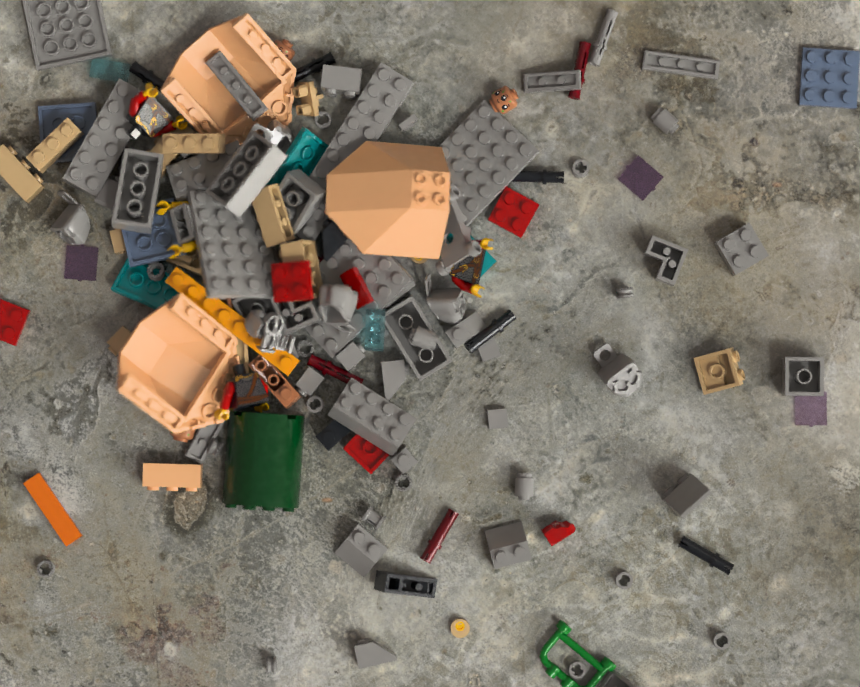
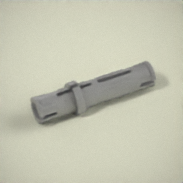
[588,9,618,67]

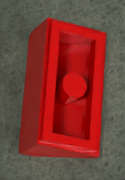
[339,266,374,310]

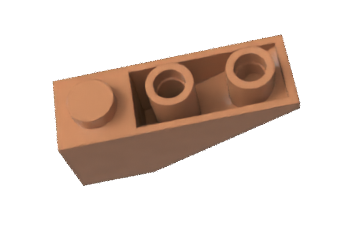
[248,354,302,409]

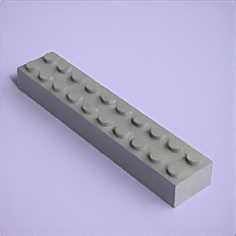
[295,62,414,243]

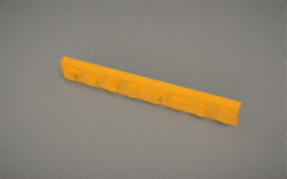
[165,266,300,376]

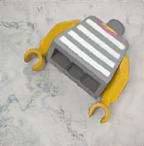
[156,200,197,259]

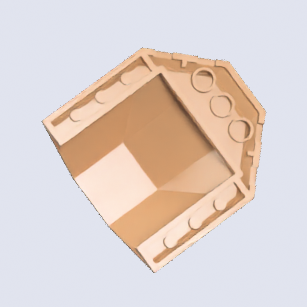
[160,13,296,146]
[325,141,450,259]
[117,293,240,434]

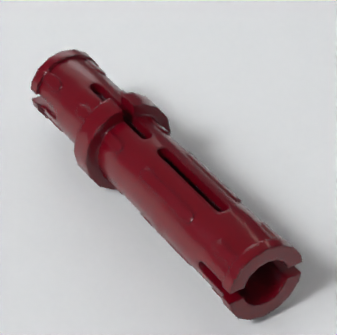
[568,41,591,100]
[307,354,364,384]
[420,508,459,564]

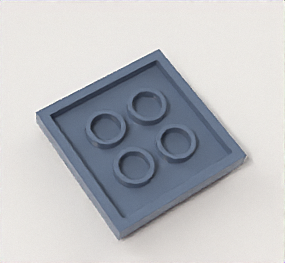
[798,47,860,109]
[38,102,97,163]
[122,198,187,268]

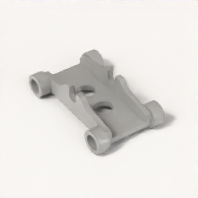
[435,184,482,276]

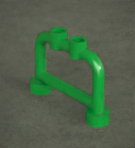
[539,619,617,687]

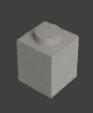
[336,342,366,372]
[295,366,326,397]
[391,447,418,474]

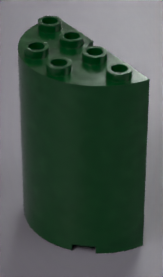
[222,411,305,512]

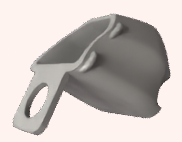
[247,119,295,154]
[50,191,91,245]
[425,274,466,324]
[317,283,358,332]
[593,343,642,397]

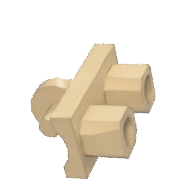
[292,81,324,116]

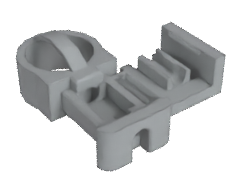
[256,312,295,354]

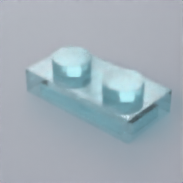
[89,58,131,83]

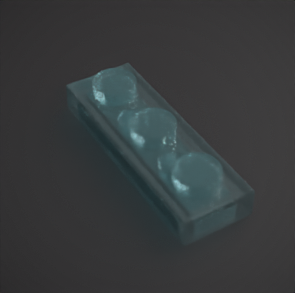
[364,309,386,352]

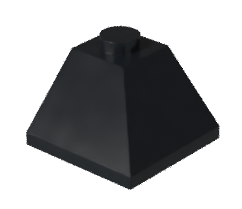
[320,218,348,261]

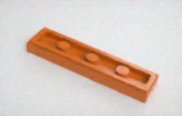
[23,472,83,547]

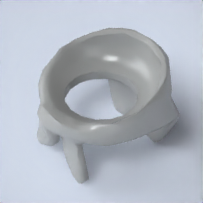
[245,310,275,339]

